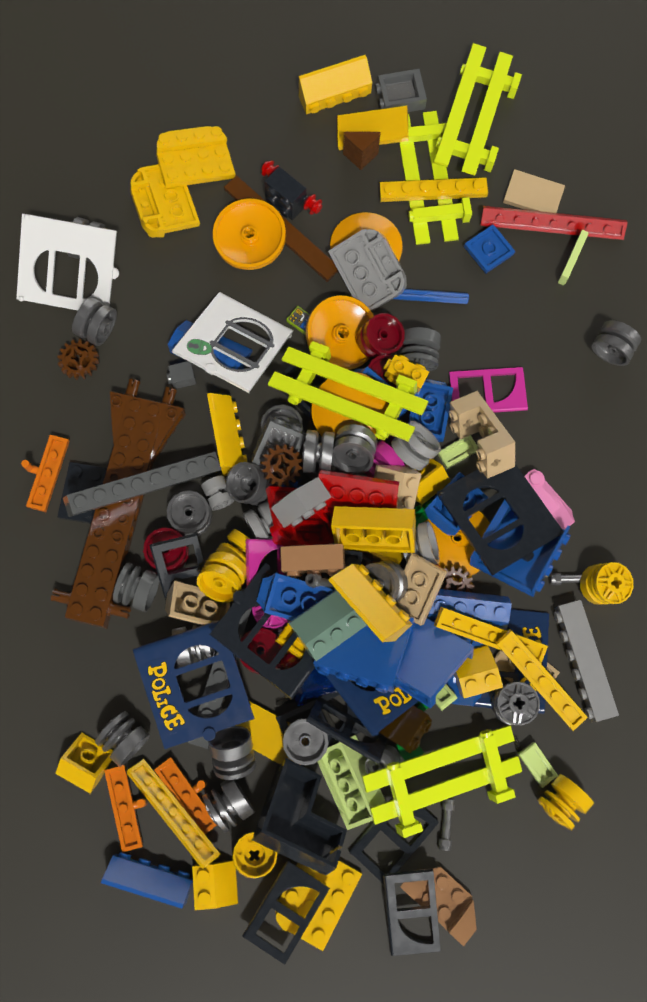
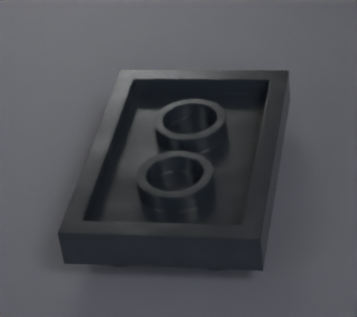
[57,462,107,524]

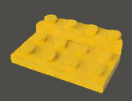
[156,126,236,188]
[130,164,200,238]
[275,860,362,951]

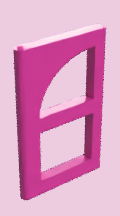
[449,367,528,413]
[246,539,287,586]

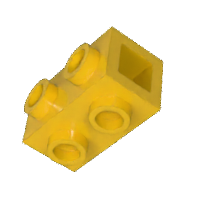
[384,355,429,393]

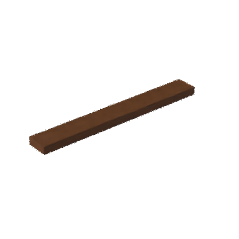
[224,175,338,282]

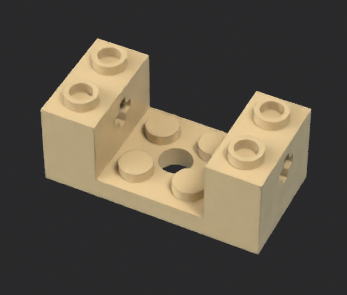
[449,391,515,479]

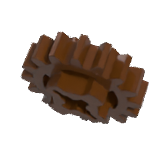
[57,339,99,380]
[260,444,303,487]
[440,564,474,593]

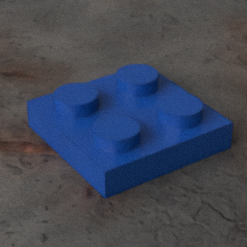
[464,224,515,274]

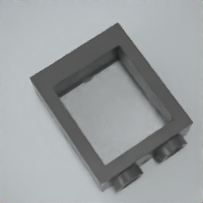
[375,69,427,112]
[251,416,306,473]

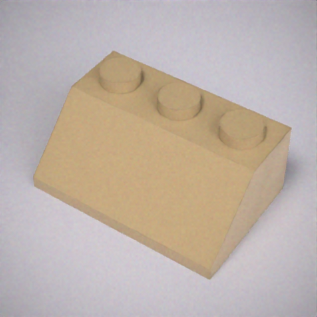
[374,465,421,509]
[165,581,230,625]

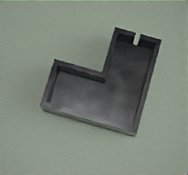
[252,758,347,876]

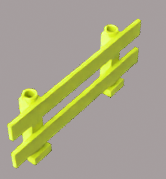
[434,43,522,176]
[399,111,472,245]
[268,341,428,442]
[362,725,522,838]

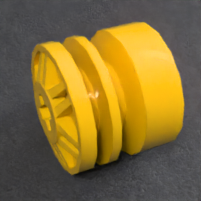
[580,562,633,605]
[538,774,594,831]
[232,832,277,879]

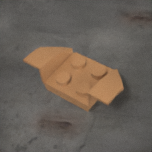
[400,867,477,946]

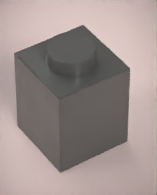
[166,361,196,389]

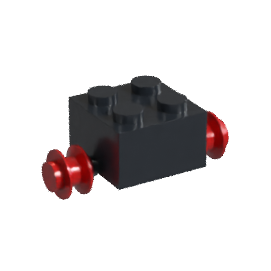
[261,160,323,221]

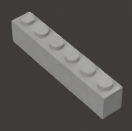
[554,600,619,723]

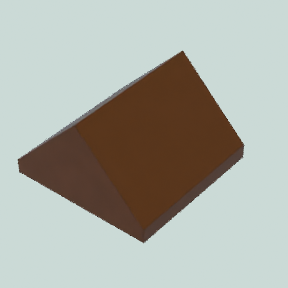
[343,132,381,170]

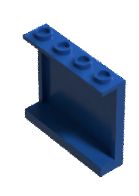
[469,499,571,597]
[313,617,415,693]
[394,618,474,709]

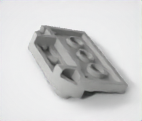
[328,229,407,311]

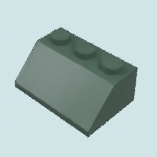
[289,590,367,661]

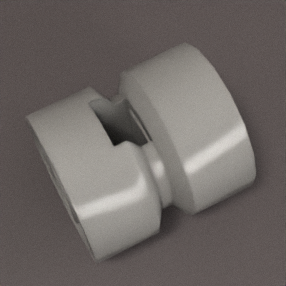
[201,475,234,511]
[365,745,401,774]

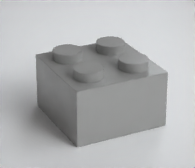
[271,477,331,528]

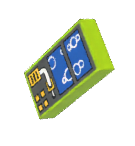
[287,306,310,336]

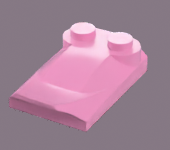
[525,468,575,530]

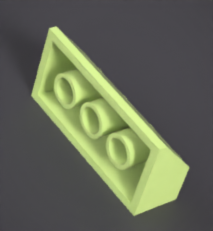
[317,735,386,830]

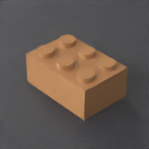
[281,544,345,578]

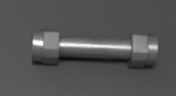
[549,573,582,585]
[305,574,336,590]
[438,799,455,851]

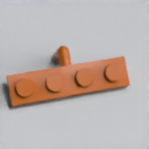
[21,435,70,512]
[154,757,217,834]
[104,765,148,852]

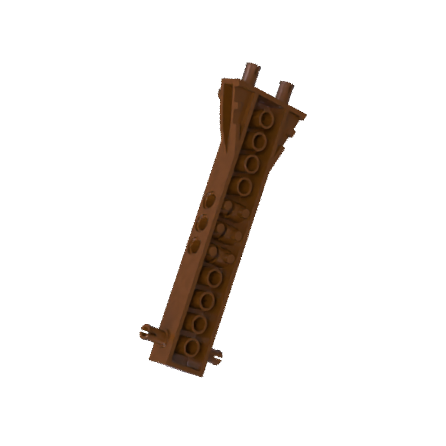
[51,379,186,629]

